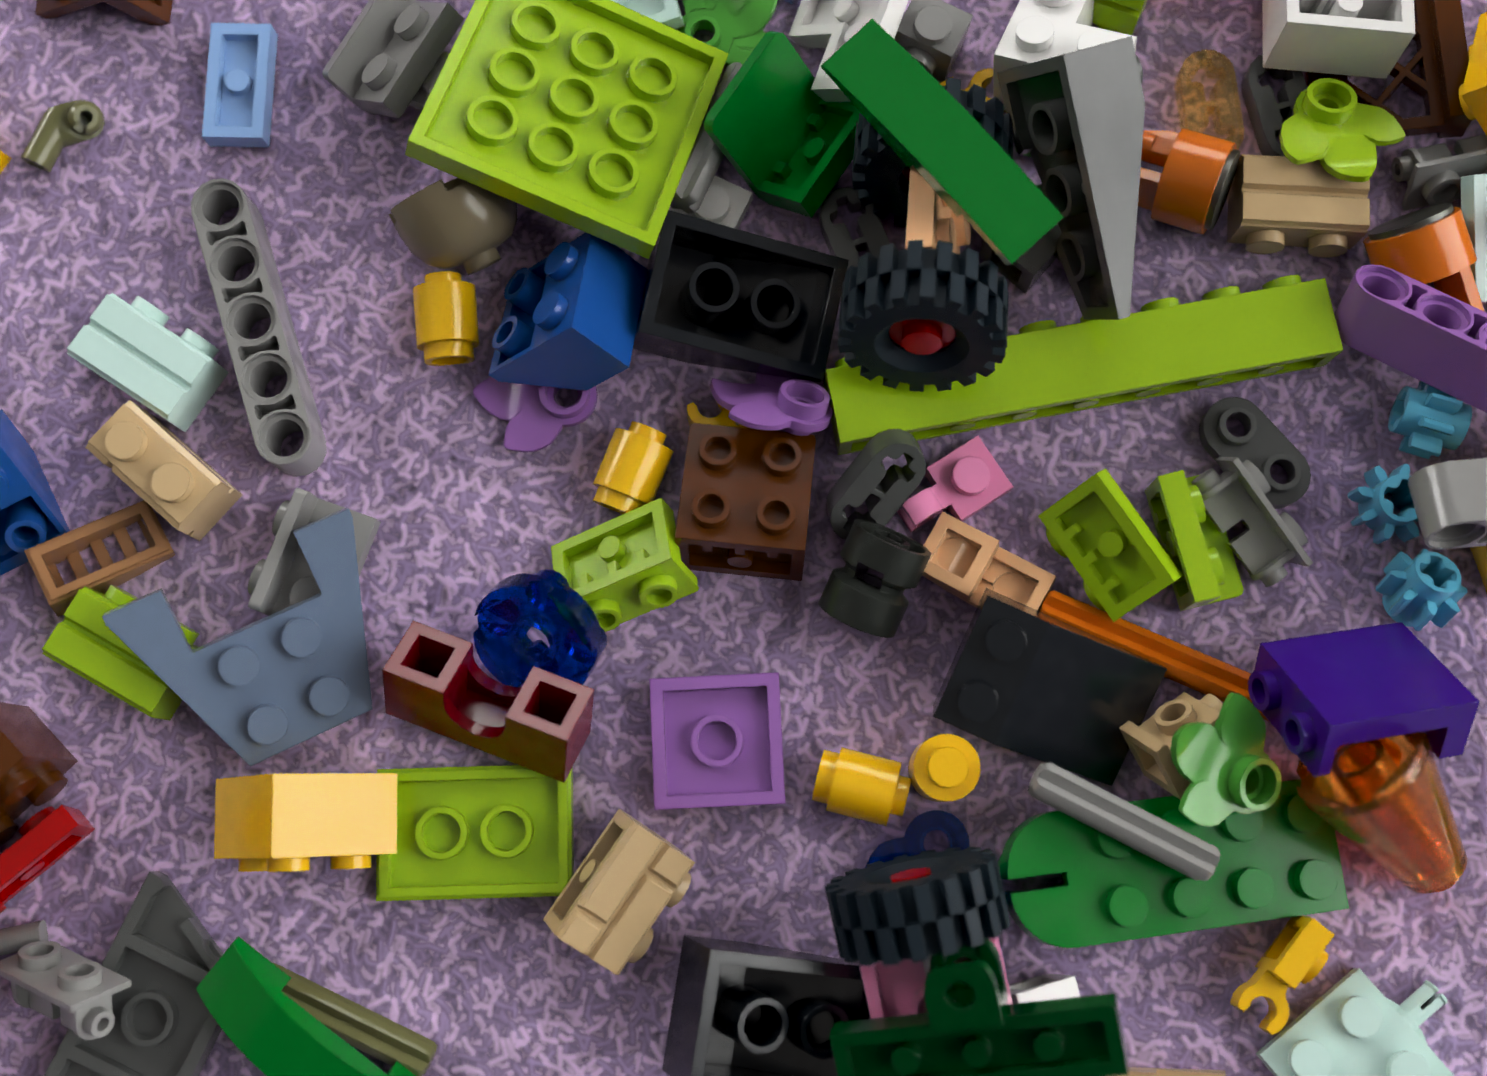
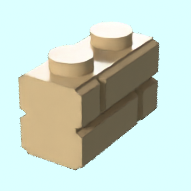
[1227,154,1370,258]
[85,400,243,541]
[543,809,695,976]

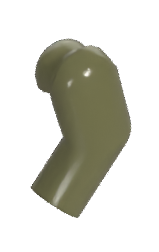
[21,100,105,173]

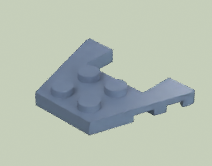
[102,507,373,767]

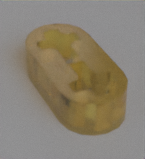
[1175,49,1244,150]

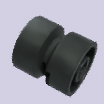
[818,519,931,638]

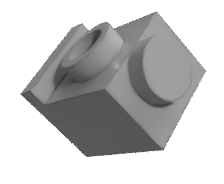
[894,0,973,83]

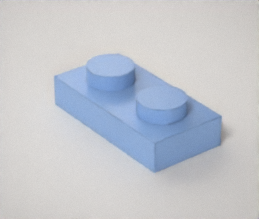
[202,23,278,148]

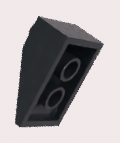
[633,210,849,382]
[933,588,1167,786]
[662,935,871,1076]

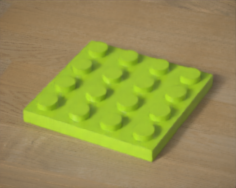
[405,0,729,259]

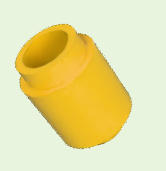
[412,271,480,366]
[593,421,674,514]
[908,734,981,802]
[812,747,912,827]

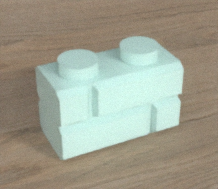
[67,293,229,432]

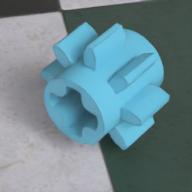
[1388,381,1472,459]
[1347,463,1419,544]
[1376,548,1468,631]

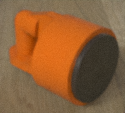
[1138,128,1240,235]
[1363,203,1485,312]

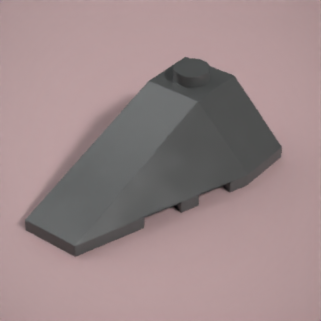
[997,36,1145,320]

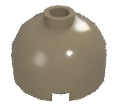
[389,178,517,275]

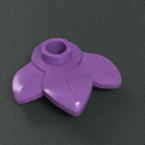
[710,373,833,436]
[473,377,598,452]

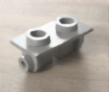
[1392,134,1487,211]
[1192,457,1313,587]
[0,941,131,1040]

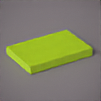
[376,765,574,901]

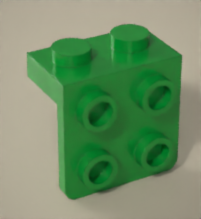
[704,31,860,218]

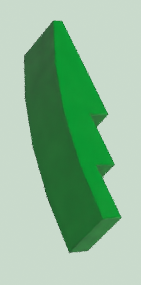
[821,19,1064,266]

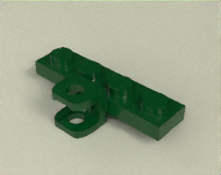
[829,938,1128,1076]

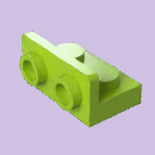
[1038,468,1183,622]
[1144,470,1244,612]
[551,498,699,635]

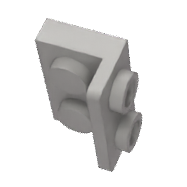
[322,0,464,118]
[248,488,381,616]

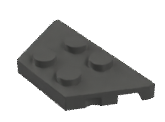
[44,871,223,1076]

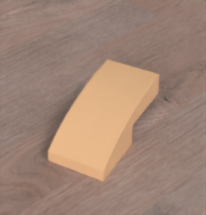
[922,511,1056,611]

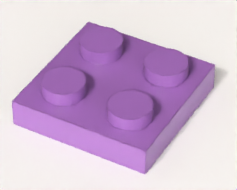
[649,672,785,810]

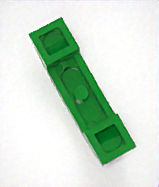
[196,936,416,1076]

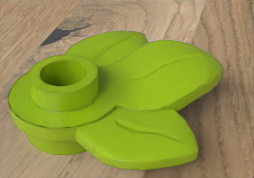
[1279,78,1406,182]

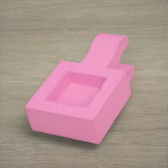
[897,435,1013,532]

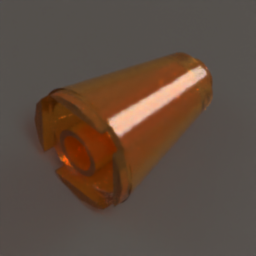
[1296,731,1467,894]

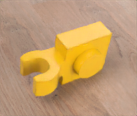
[1230,916,1335,1035]

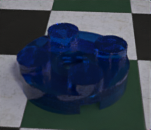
[473,569,607,687]

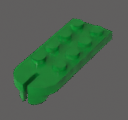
[997,776,1349,948]

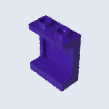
[1248,622,1480,777]

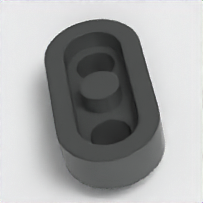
[1199,397,1311,509]

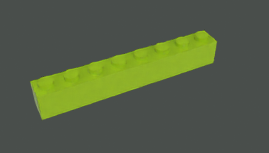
[824,275,1343,455]

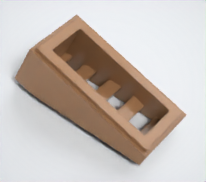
[24,500,175,617]

